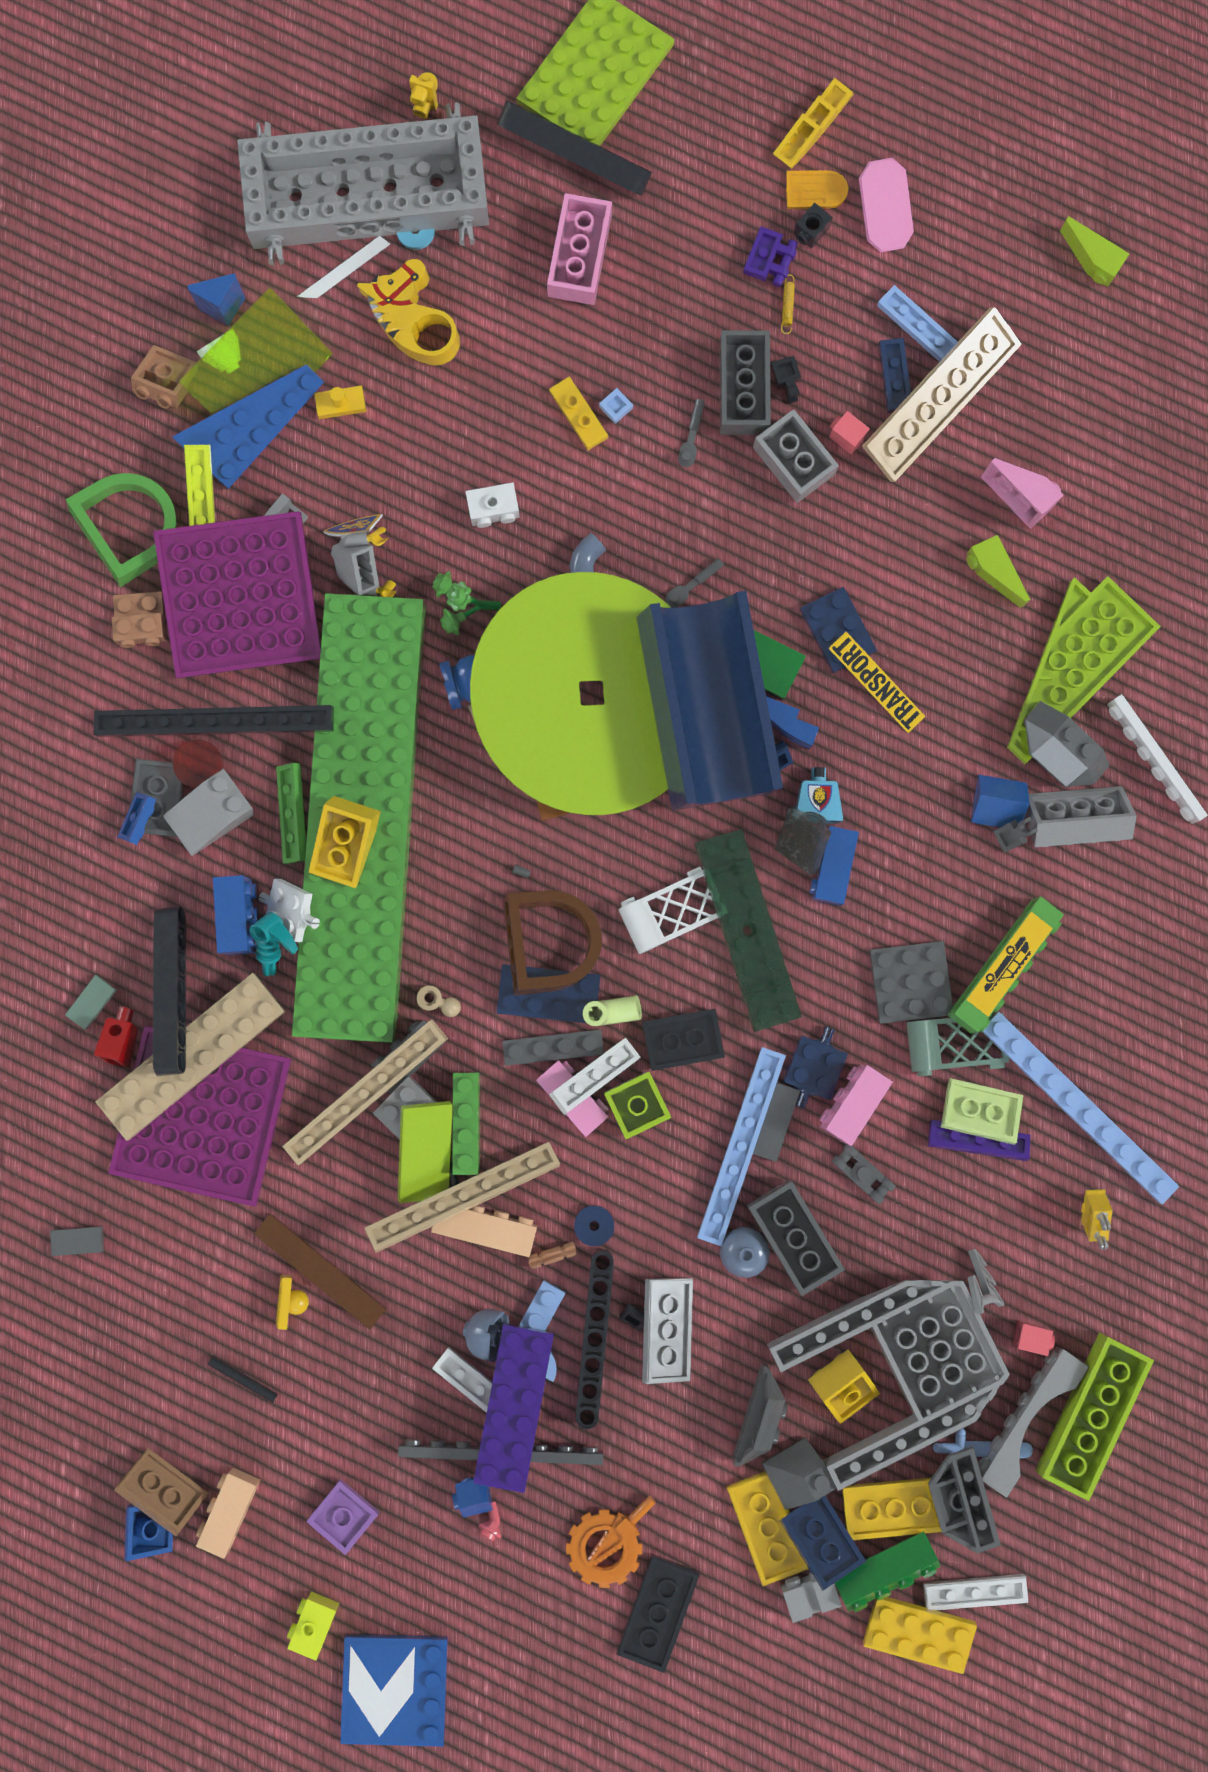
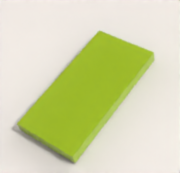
[397,1101,453,1203]

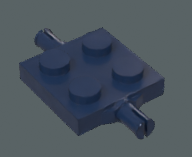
[783,1026,848,1109]

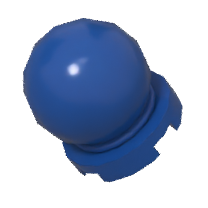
[439,655,475,711]

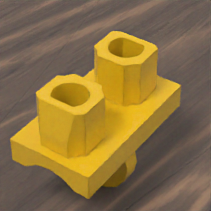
[409,72,438,119]

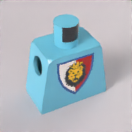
[793,767,843,824]

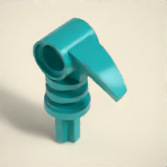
[250,912,298,977]

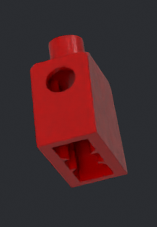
[94,1006,138,1068]

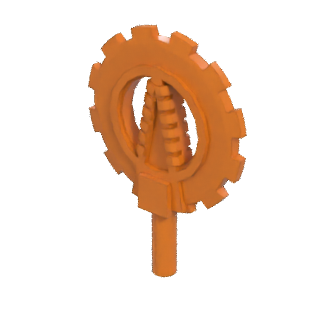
[566,1495,656,1588]

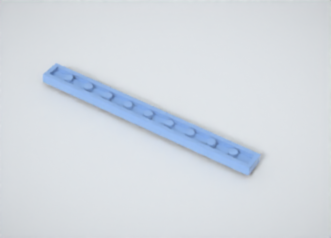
[982,1012,1179,1205]

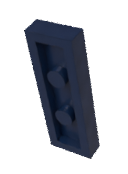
[878,338,911,413]

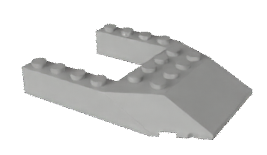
[767,1280,1010,1491]

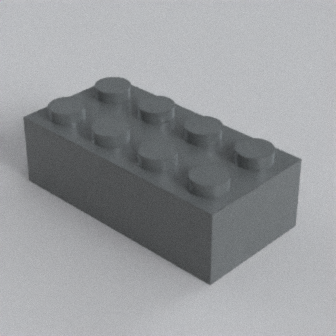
[719,330,771,435]
[746,1179,845,1296]

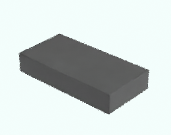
[50,1226,104,1256]

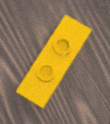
[549,376,608,451]

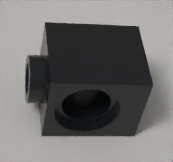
[794,202,833,249]

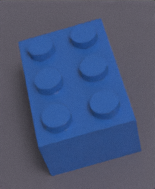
[213,875,259,956]

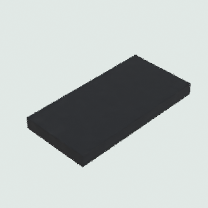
[616,1553,700,1673]

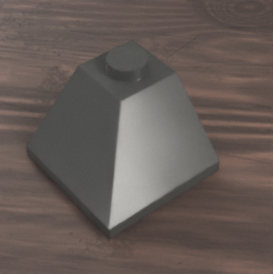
[761,1437,837,1510]

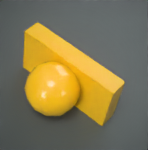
[276,1274,309,1330]

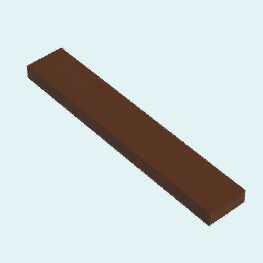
[254,1214,387,1329]

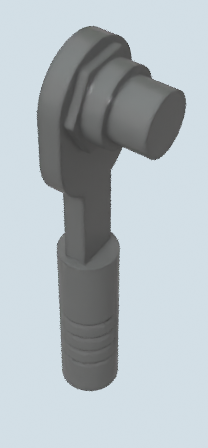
[678,399,705,467]
[665,558,724,608]

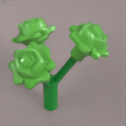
[432,571,501,636]

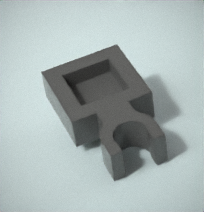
[993,817,1038,853]

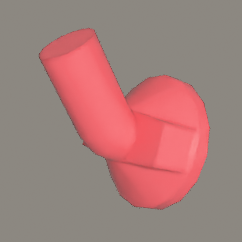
[478,1502,501,1541]

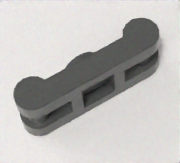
[831,1144,896,1205]

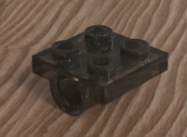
[774,806,831,875]

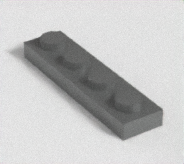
[502,1030,604,1066]

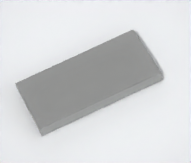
[642,1277,693,1384]

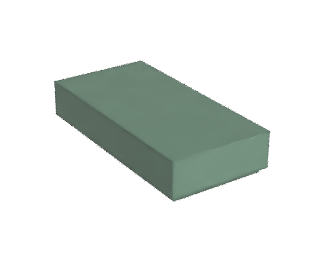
[65,975,117,1030]

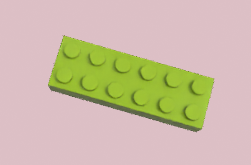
[1035,1332,1154,1501]

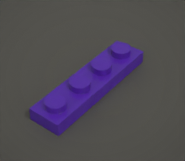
[928,1120,1031,1161]

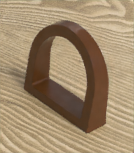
[503,890,602,996]

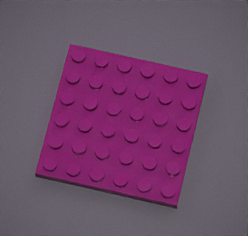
[153,511,321,679]
[108,1026,292,1207]

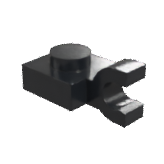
[771,356,801,404]

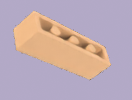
[431,1205,538,1257]

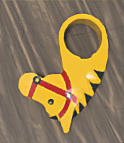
[357,259,460,366]

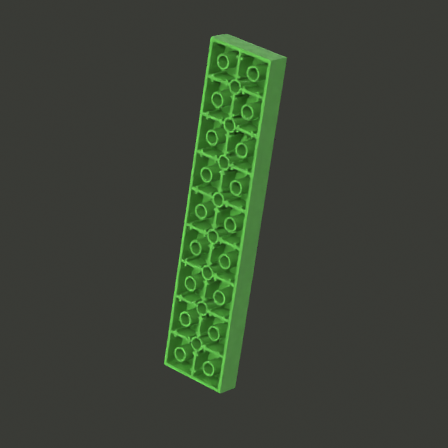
[292,594,426,1042]

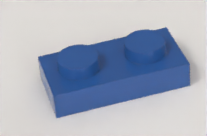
[117,792,156,845]

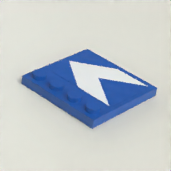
[340,1634,448,1747]

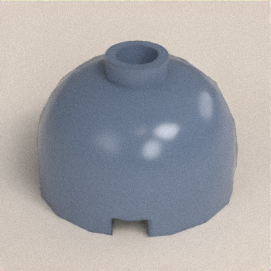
[719,1227,770,1278]
[463,1309,509,1362]

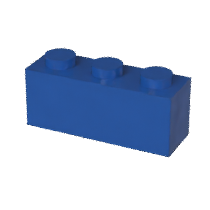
[809,826,859,906]

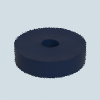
[574,1205,614,1246]

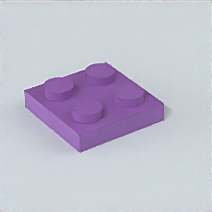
[306,1479,379,1555]

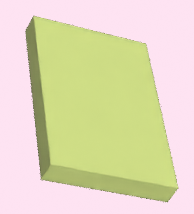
[941,1078,1023,1145]

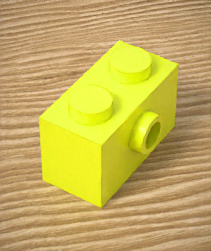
[287,1591,339,1661]

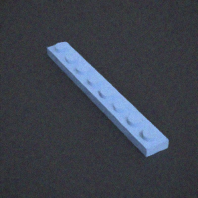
[697,1047,786,1246]

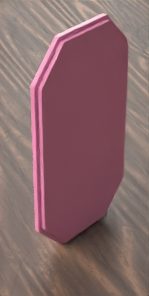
[859,158,914,253]

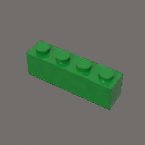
[835,1532,940,1612]

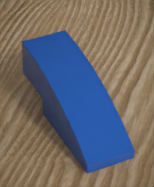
[766,697,819,750]

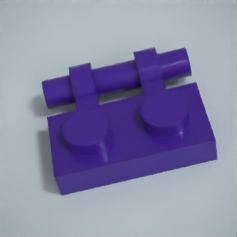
[743,226,798,287]

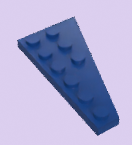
[171,365,324,489]

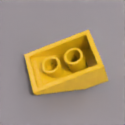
[308,796,381,888]

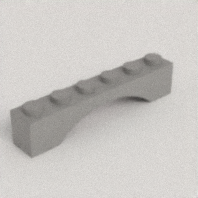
[978,1346,1089,1498]

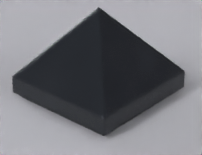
[619,1304,644,1331]

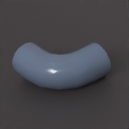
[569,532,606,573]

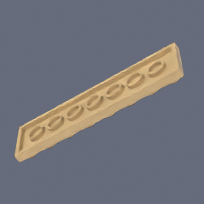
[862,307,1021,482]
[96,973,286,1141]

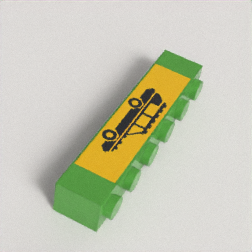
[947,896,1064,1033]

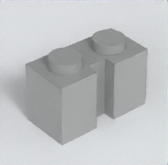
[780,1572,842,1623]

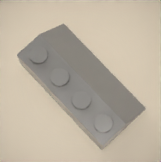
[1026,786,1137,847]

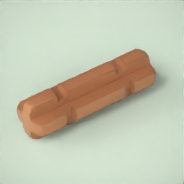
[528,1242,577,1269]

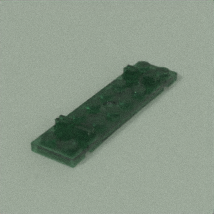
[694,829,802,1032]

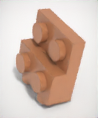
[131,345,198,409]
[112,591,167,648]

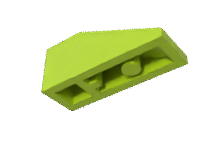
[1060,216,1129,287]
[966,535,1030,608]

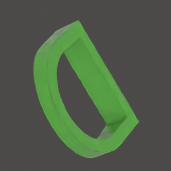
[65,473,176,587]

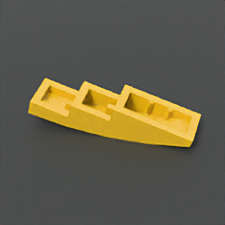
[773,78,853,169]

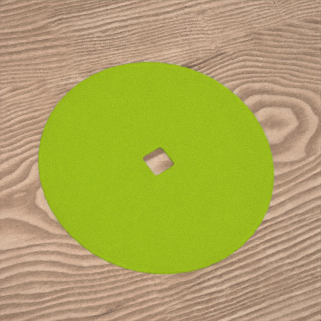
[470,572,671,815]

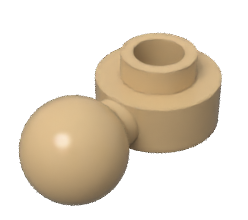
[417,985,461,1017]

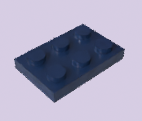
[800,587,877,673]
[779,1496,866,1591]

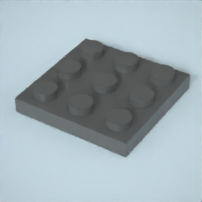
[869,941,953,1024]

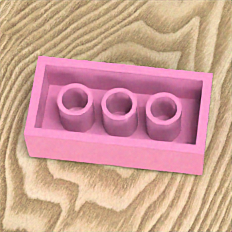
[547,193,612,305]

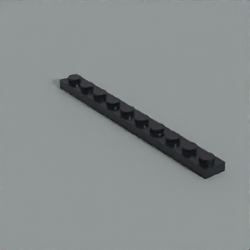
[93,705,334,737]

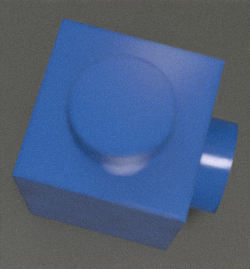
[452,1477,493,1518]

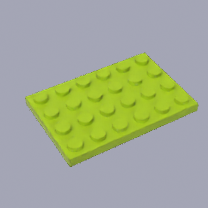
[516,0,675,146]

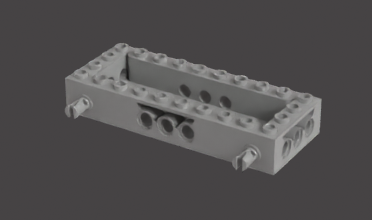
[237,102,489,266]

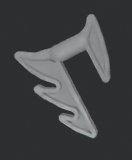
[968,1249,1004,1315]

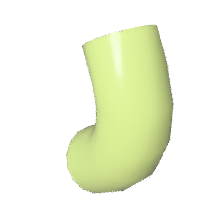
[583,995,642,1026]

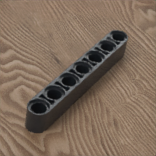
[497,100,652,196]
[153,906,186,1076]
[576,1249,614,1429]

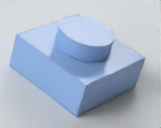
[599,388,633,424]

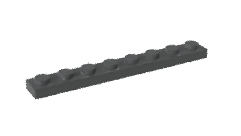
[398,1439,603,1465]

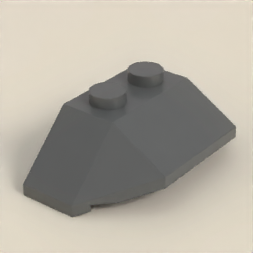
[1024,701,1110,787]
[732,1362,788,1467]
[928,1447,1001,1553]

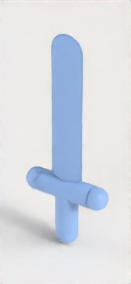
[933,1428,1033,1458]

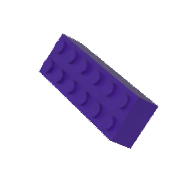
[473,1323,554,1493]

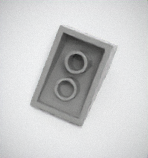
[163,769,254,856]

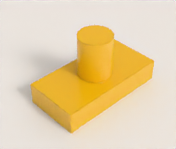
[314,385,367,419]

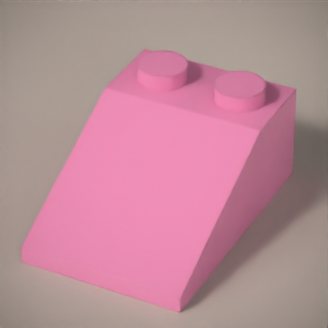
[981,458,1063,529]

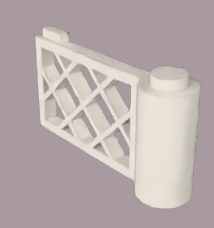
[618,867,728,954]

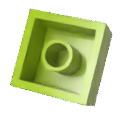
[604,1071,671,1139]

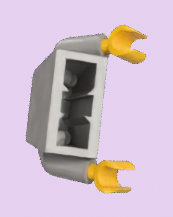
[331,527,396,597]

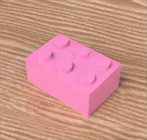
[820,1065,893,1146]

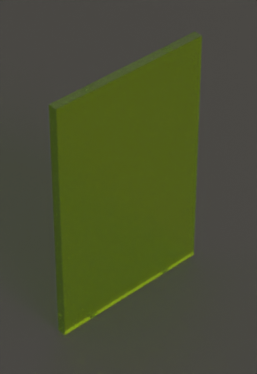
[179,287,333,415]

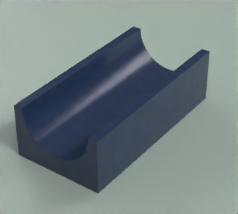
[636,591,783,811]

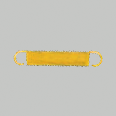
[781,274,795,334]

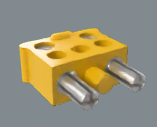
[1081,1189,1113,1250]

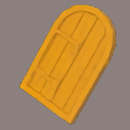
[786,170,848,209]

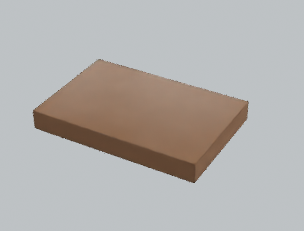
[114,1448,208,1536]

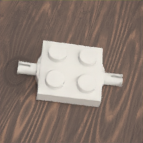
[259,879,320,942]

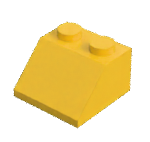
[808,1350,880,1424]

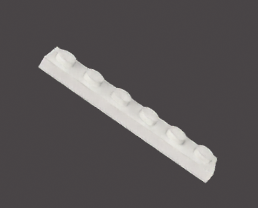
[1107,694,1208,824]

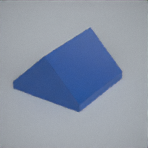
[187,273,245,326]
[970,774,1029,828]
[124,1503,173,1561]

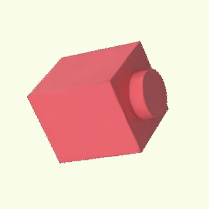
[829,411,870,455]
[1012,1320,1055,1356]

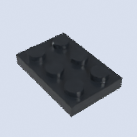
[642,1008,725,1071]

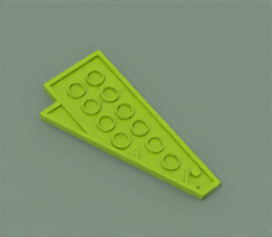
[1007,576,1161,764]

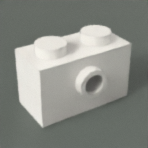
[466,483,520,528]

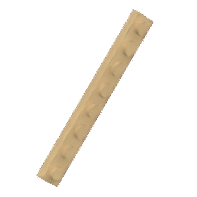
[282,1020,448,1166]
[365,1142,560,1253]

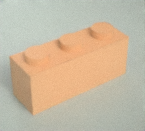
[196,1468,260,1559]

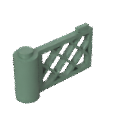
[906,1013,1009,1076]

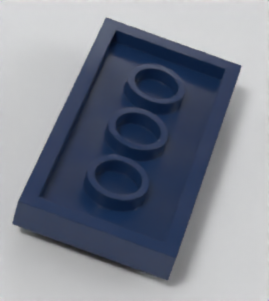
[497,964,600,1023]

